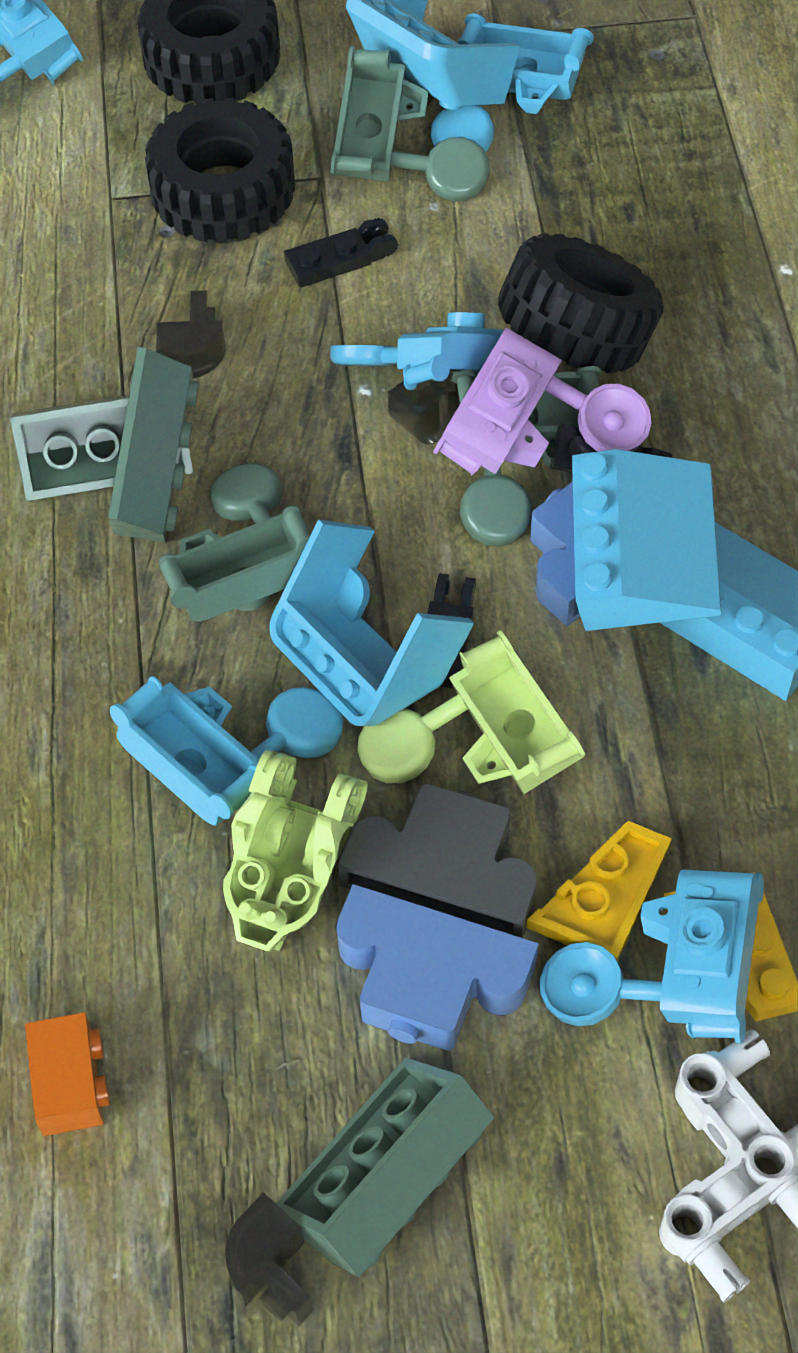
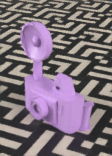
[433,328,652,476]

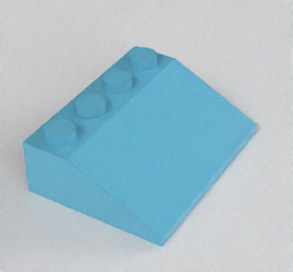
[572,449,722,631]
[659,522,798,701]

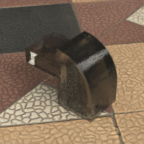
[156,290,226,378]
[388,372,460,444]
[225,1192,314,1326]

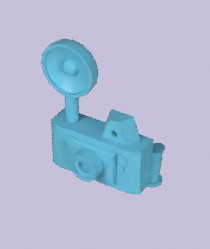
[0,0,83,85]
[430,13,594,152]
[330,312,504,390]
[110,676,344,826]
[540,870,764,1044]

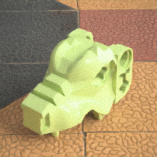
[223,749,368,952]

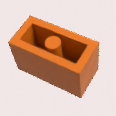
[25,1012,110,1137]

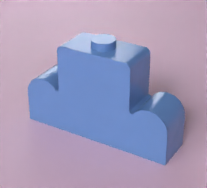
[530,482,580,627]
[337,884,539,1051]

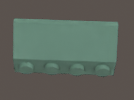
[108,347,199,543]
[10,394,193,501]
[271,1057,494,1277]

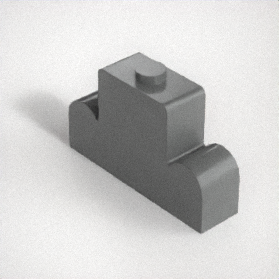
[338,784,537,938]

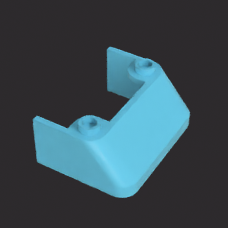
[346,0,520,110]
[270,519,474,726]

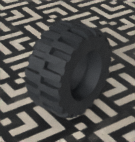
[137,0,280,104]
[145,97,295,243]
[498,233,664,374]

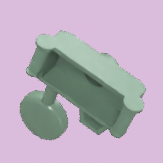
[330,45,490,202]
[452,366,601,547]
[159,463,311,621]

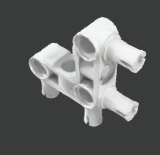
[659,1029,798,1303]

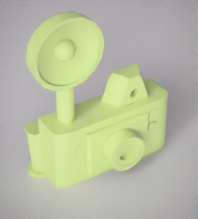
[357,630,585,794]

